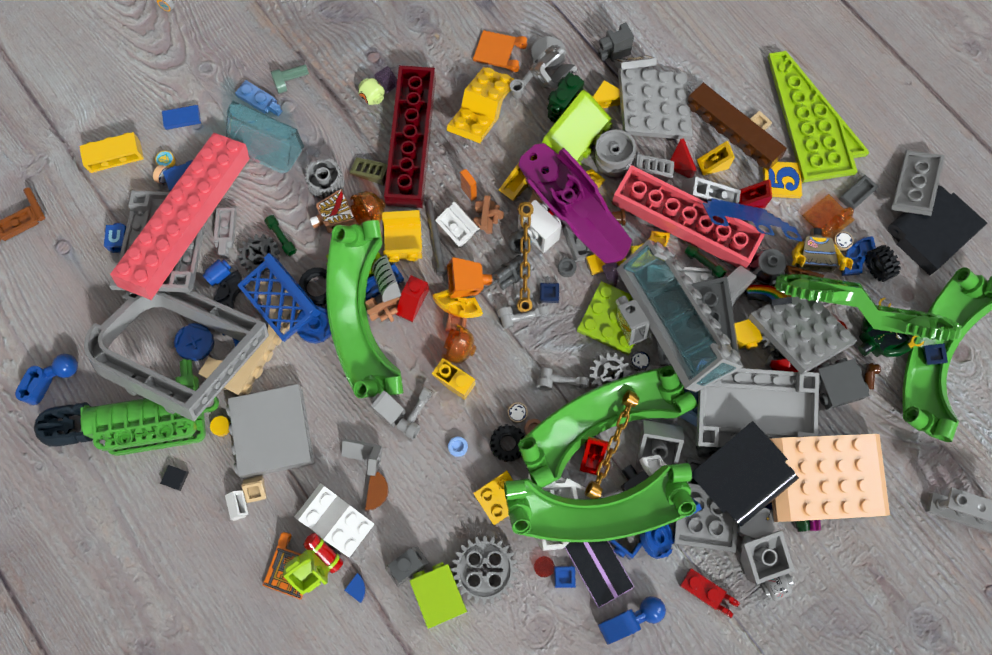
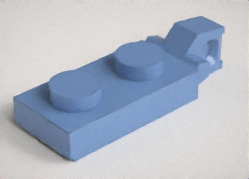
[235,80,282,116]

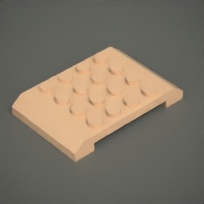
[770,434,890,522]

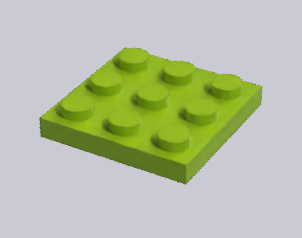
[577,281,634,356]

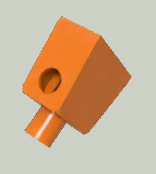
[447,257,492,298]

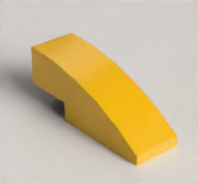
[499,156,537,201]

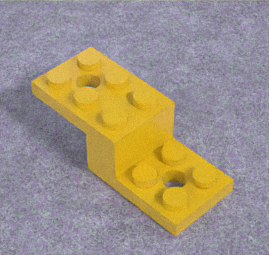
[446,67,514,143]

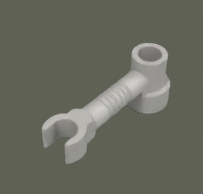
[510,58,538,99]
[497,306,549,329]
[536,367,590,390]
[397,387,433,440]

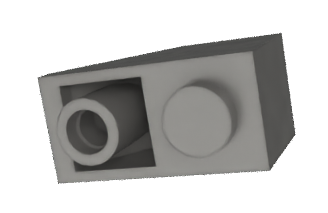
[371,391,406,428]

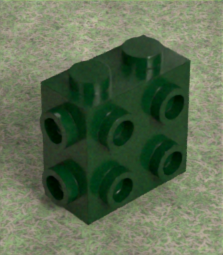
[547,72,584,123]

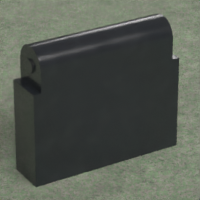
[888,185,987,276]
[692,421,799,527]

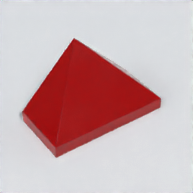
[670,138,697,178]

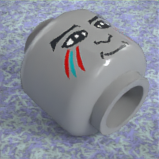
[761,573,795,601]

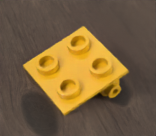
[473,470,513,525]

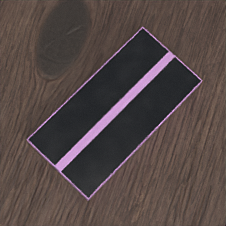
[564,541,634,608]

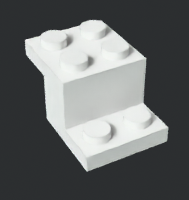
[294,483,374,557]

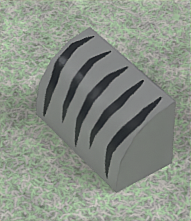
[372,255,401,303]

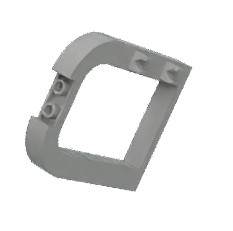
[84,291,269,421]

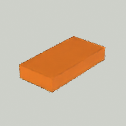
[460,169,477,202]

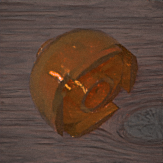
[350,191,385,225]
[442,324,476,364]

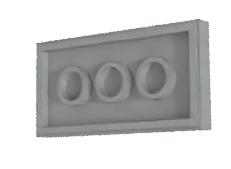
[891,150,945,216]

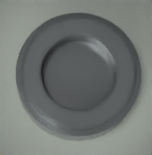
[558,258,577,277]

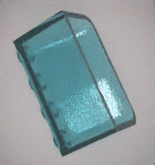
[226,100,304,173]

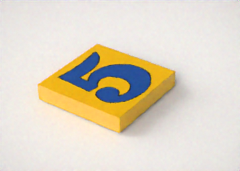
[763,162,802,199]

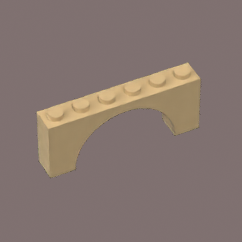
[198,276,301,396]

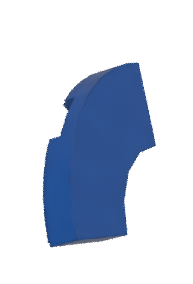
[841,236,876,276]

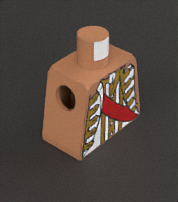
[310,189,357,233]

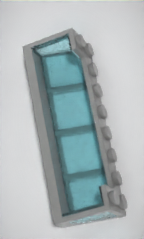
[616,239,744,392]

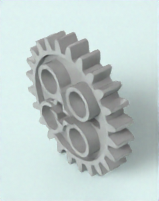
[451,536,518,605]

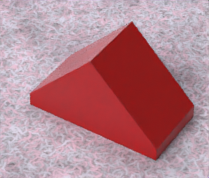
[739,179,772,208]
[580,437,608,475]

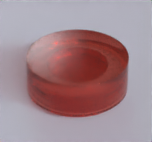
[534,556,555,578]

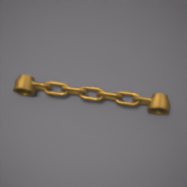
[516,202,534,313]
[584,390,639,499]

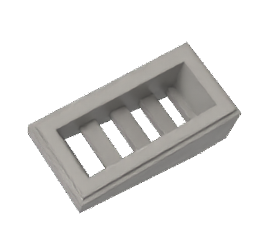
[635,154,674,182]

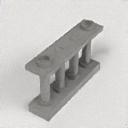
[926,487,992,534]

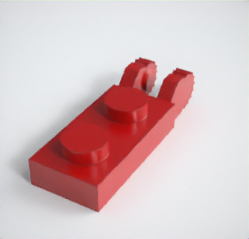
[680,568,740,618]

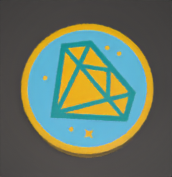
[155,151,176,168]

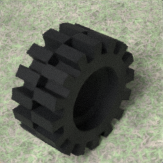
[865,245,901,282]
[490,424,525,462]

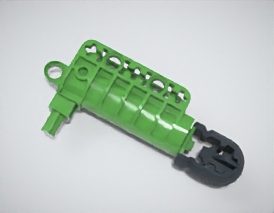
[34,359,219,456]

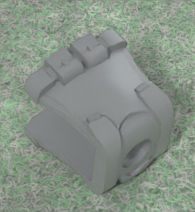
[530,45,578,88]

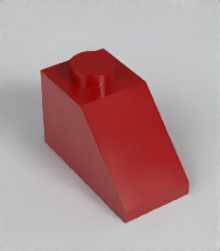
[396,275,429,322]

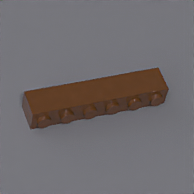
[688,82,787,171]

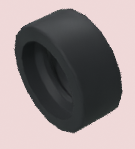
[299,267,327,305]

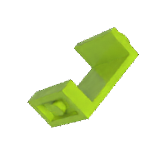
[409,562,468,629]

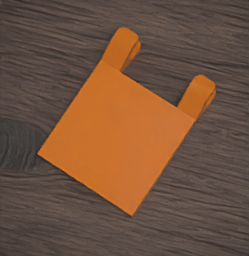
[473,30,527,72]

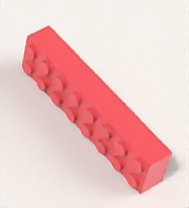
[612,165,765,268]

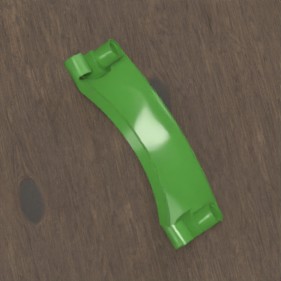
[326,220,404,398]
[903,267,992,442]
[518,366,697,488]
[504,463,696,542]

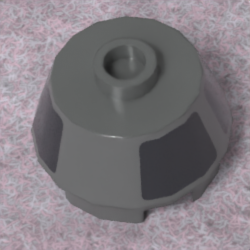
[750,249,787,285]

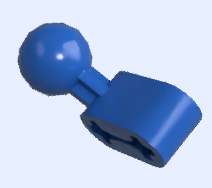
[15,354,78,406]
[598,596,666,645]

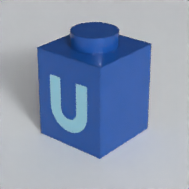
[104,223,126,253]

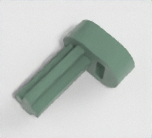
[271,65,309,94]

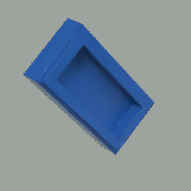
[162,105,201,130]

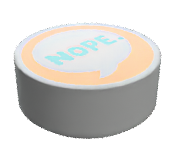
[156,0,175,12]

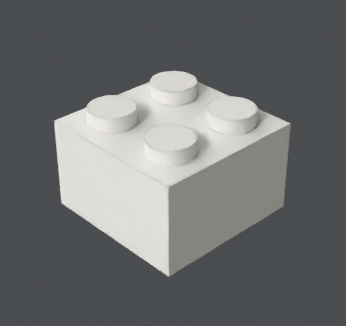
[518,199,562,253]

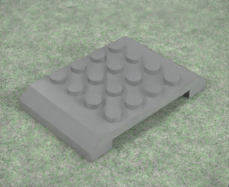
[109,191,206,292]
[696,365,819,447]

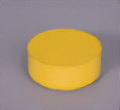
[210,416,231,437]

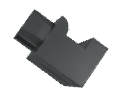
[598,22,634,62]

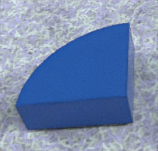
[344,573,365,603]

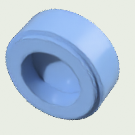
[448,436,468,457]

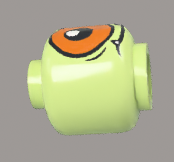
[358,78,385,105]

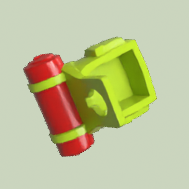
[283,533,343,595]

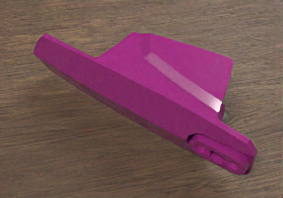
[518,143,632,264]

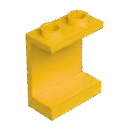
[382,210,423,262]

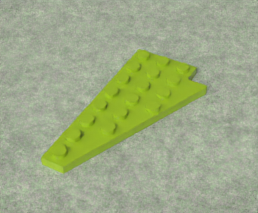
[767,51,869,183]

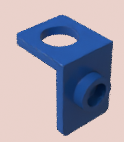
[608,540,642,560]

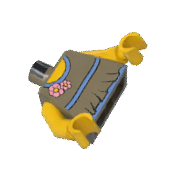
[791,228,853,273]

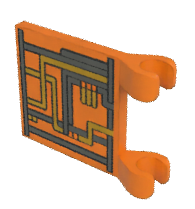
[263,532,303,600]

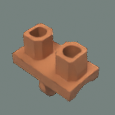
[473,196,504,234]
[365,297,400,322]

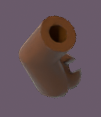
[864,363,881,389]

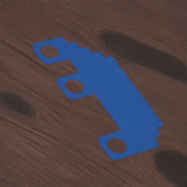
[703,198,802,241]

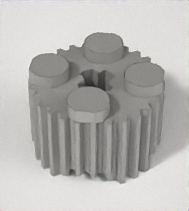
[305,158,345,200]

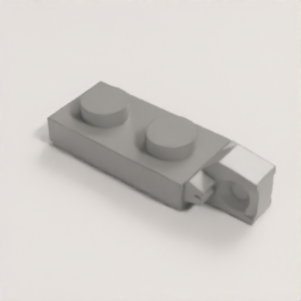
[213,207,237,258]

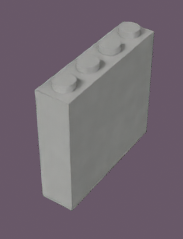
[226,384,314,479]

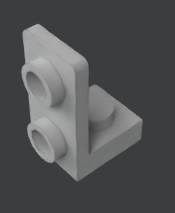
[341,439,382,476]

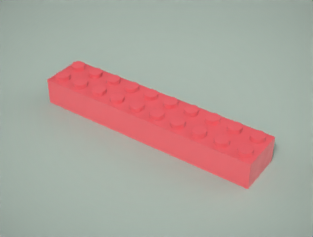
[110,133,250,300]

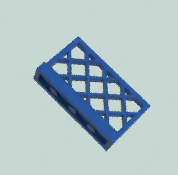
[237,253,322,342]

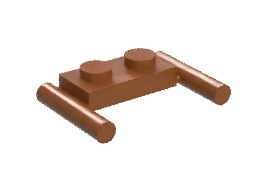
[0,187,45,241]

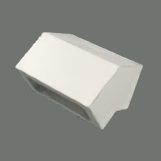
[225,490,249,521]

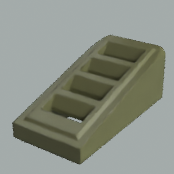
[350,157,388,186]

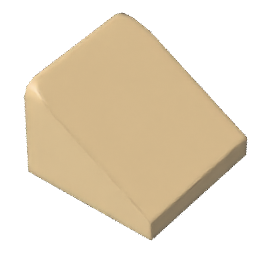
[241,475,267,503]

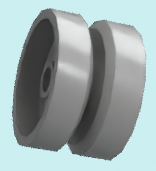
[595,129,636,177]

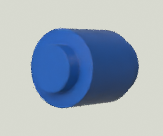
[202,259,232,286]

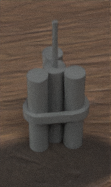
[481,255,531,292]

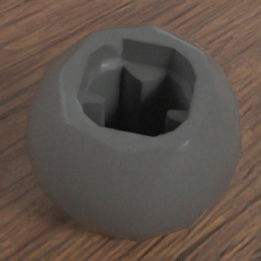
[508,230,532,254]

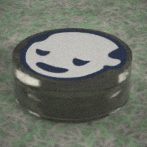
[630,351,650,371]

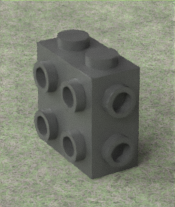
[813,358,870,410]

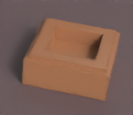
[445,314,467,334]

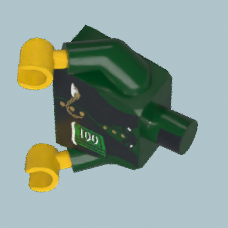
[858,297,924,358]

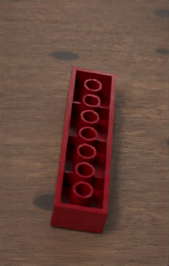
[384,65,436,208]

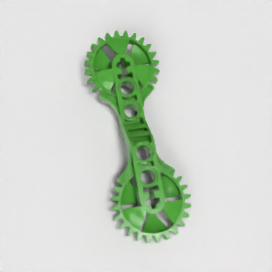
[775,274,962,341]

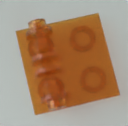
[802,194,855,238]

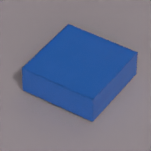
[554,566,576,588]

